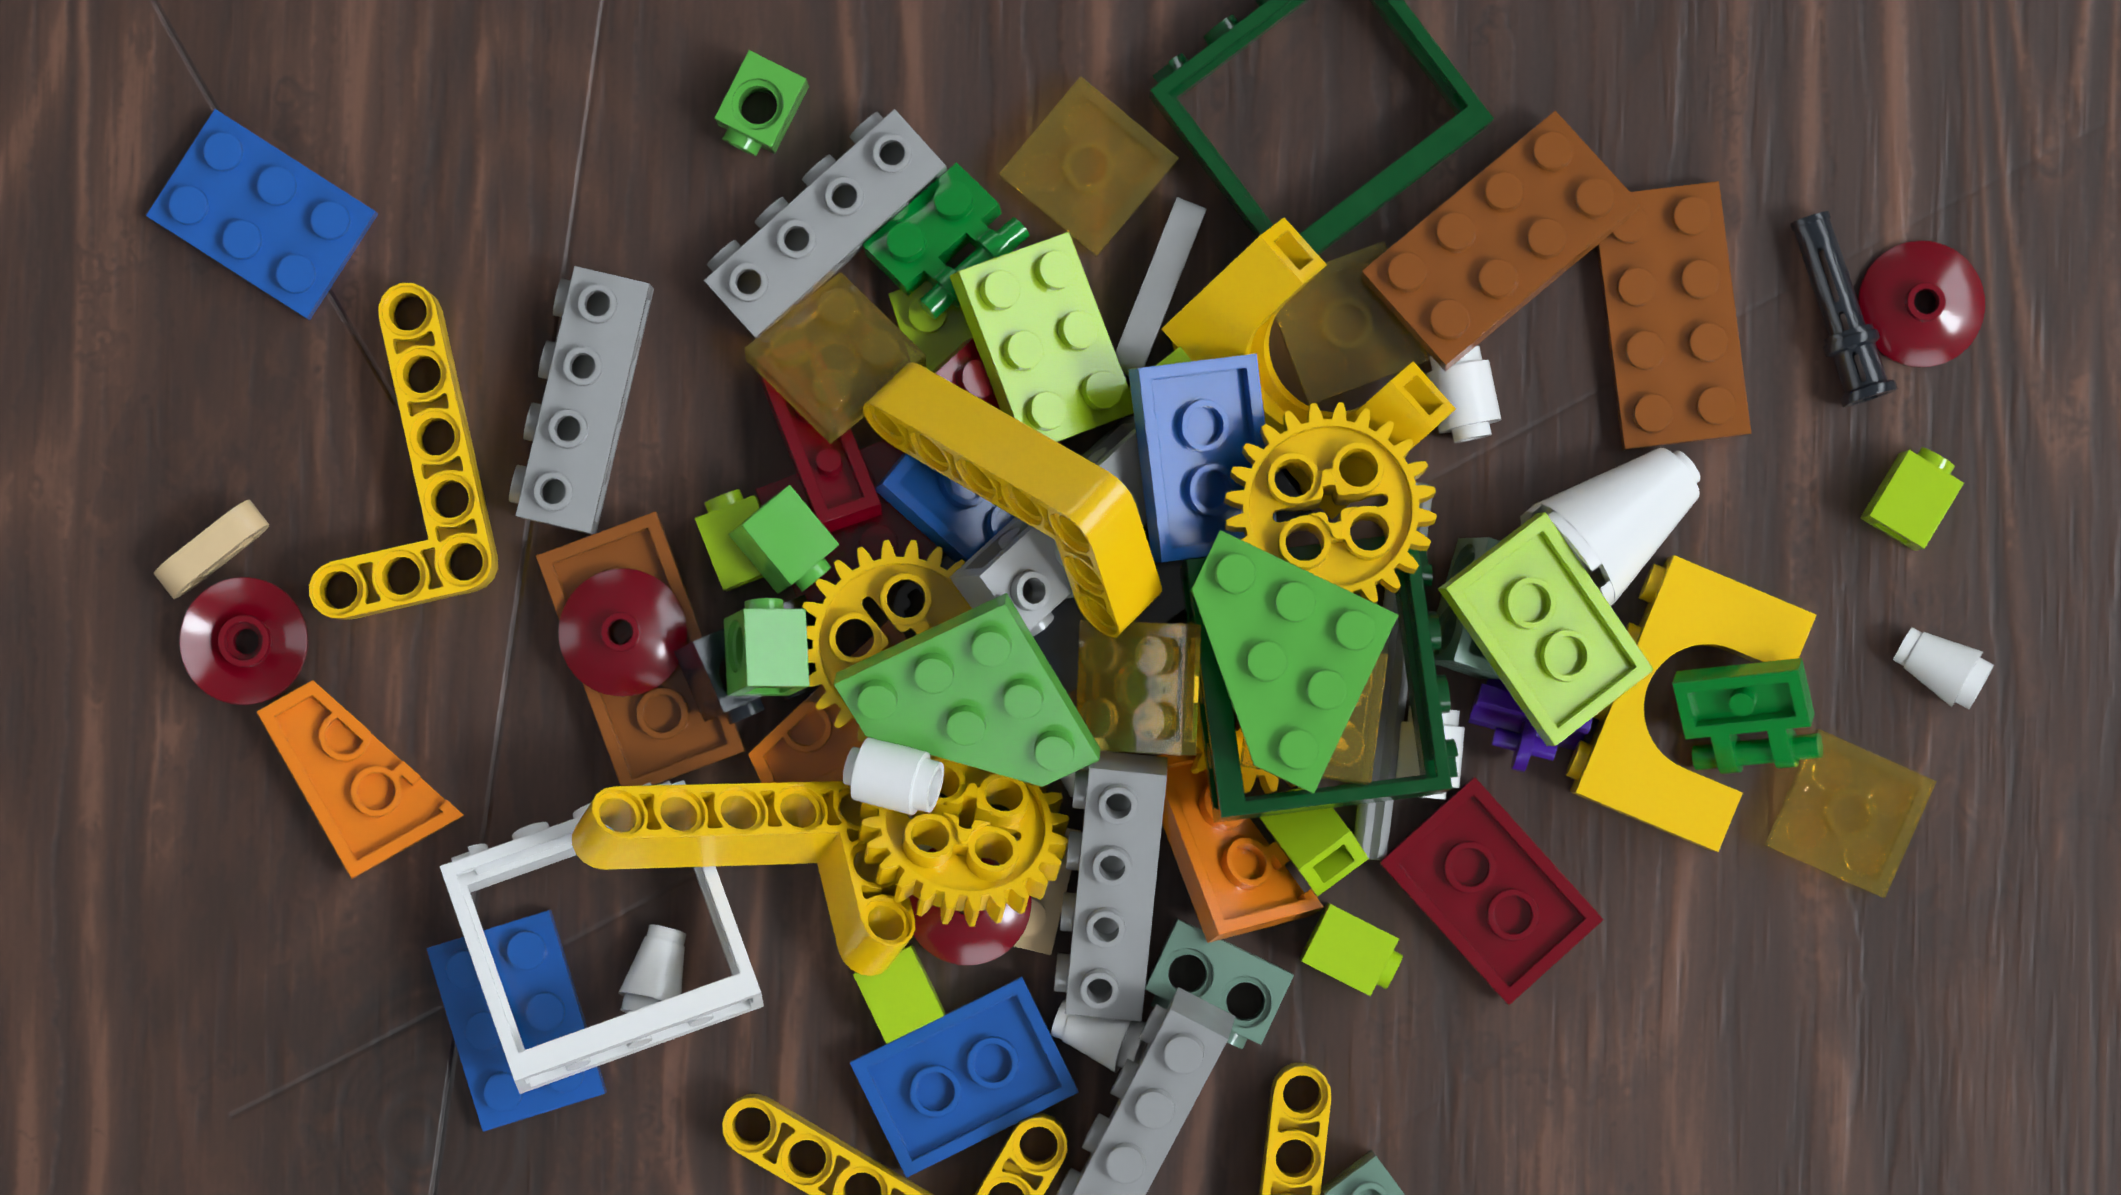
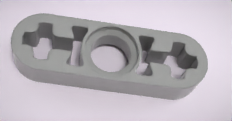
[1115,197,1207,376]

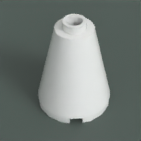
[1520,448,1700,606]

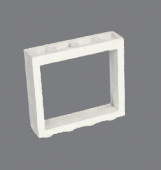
[440,780,764,1094]

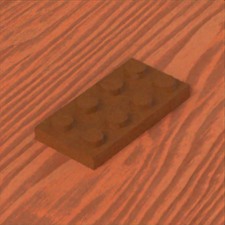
[1361,110,1640,372]
[1596,181,1752,451]
[536,511,746,786]

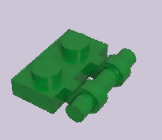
[863,162,1030,319]
[1672,658,1823,774]

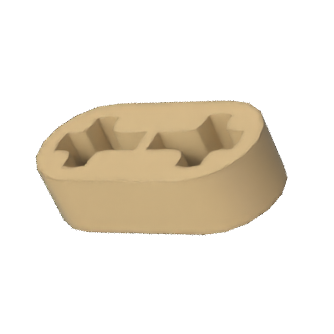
[154,499,269,599]

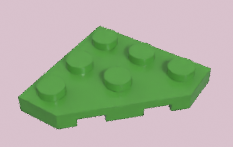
[1191,530,1399,794]
[834,593,1100,787]

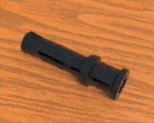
[1790,211,1898,408]

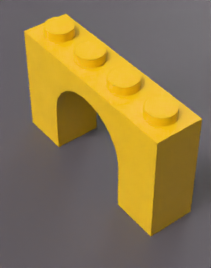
[1161,217,1456,520]
[1565,555,1816,852]

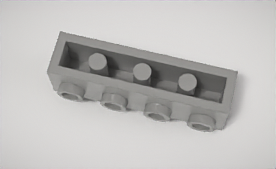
[704,109,947,342]
[509,266,654,535]
[949,416,1147,636]
[1054,751,1168,1022]
[1056,987,1236,1195]

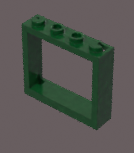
[1149,0,1494,255]
[1179,536,1458,823]

